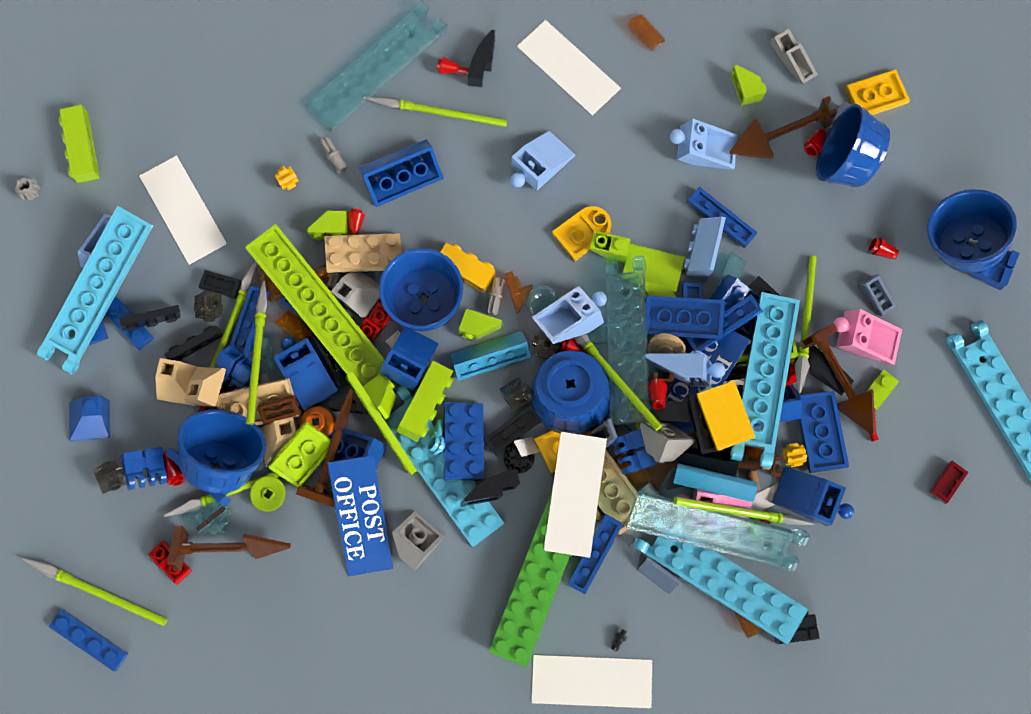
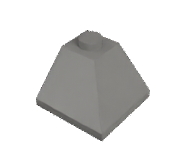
[640,422,695,463]
[392,511,445,571]

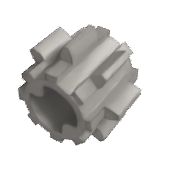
[14,176,41,201]

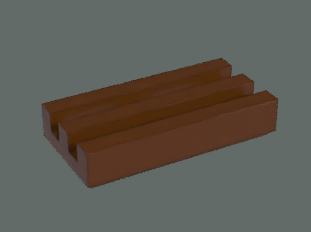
[257,394,302,425]

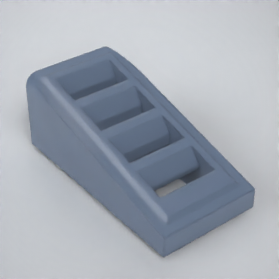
[858,274,897,316]
[590,419,617,448]

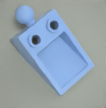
[670,119,738,170]
[510,131,575,191]
[532,286,607,344]
[645,351,725,387]

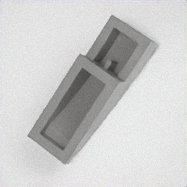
[769,29,818,84]

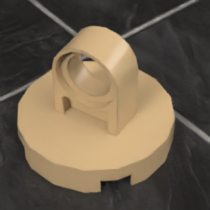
[647,333,686,354]

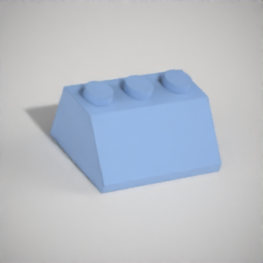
[683,217,726,282]

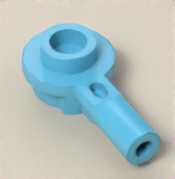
[428,419,445,455]

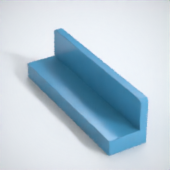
[450,331,531,381]
[673,463,758,503]

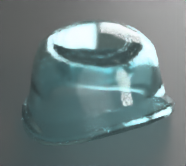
[525,285,558,316]

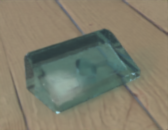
[716,252,747,289]

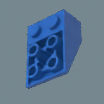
[709,274,760,340]
[379,327,439,391]

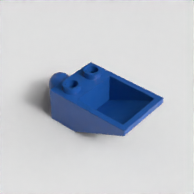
[273,337,339,411]
[772,467,854,526]

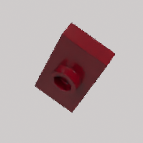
[929,461,969,504]

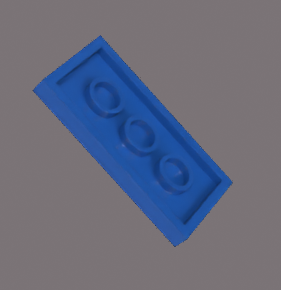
[644,296,725,340]
[799,391,849,473]
[444,402,484,481]

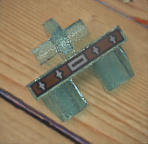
[193,500,232,535]

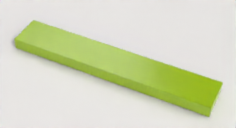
[345,371,417,475]

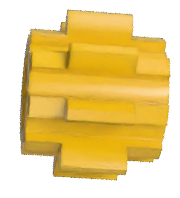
[274,166,299,190]
[782,443,807,468]

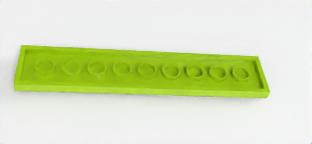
[245,224,387,387]

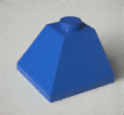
[69,396,110,441]

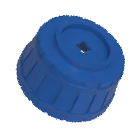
[816,104,890,187]
[927,189,1017,273]
[379,248,463,331]
[531,351,614,434]
[177,410,266,493]

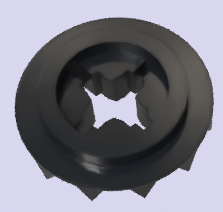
[504,443,535,473]

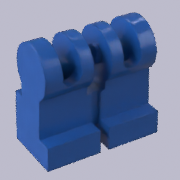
[971,250,1020,290]
[215,346,261,390]
[612,429,658,475]
[120,447,167,490]

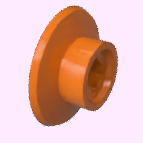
[299,406,335,436]

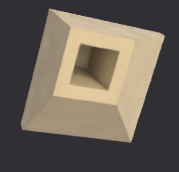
[155,358,197,406]
[184,367,226,407]
[259,417,299,467]

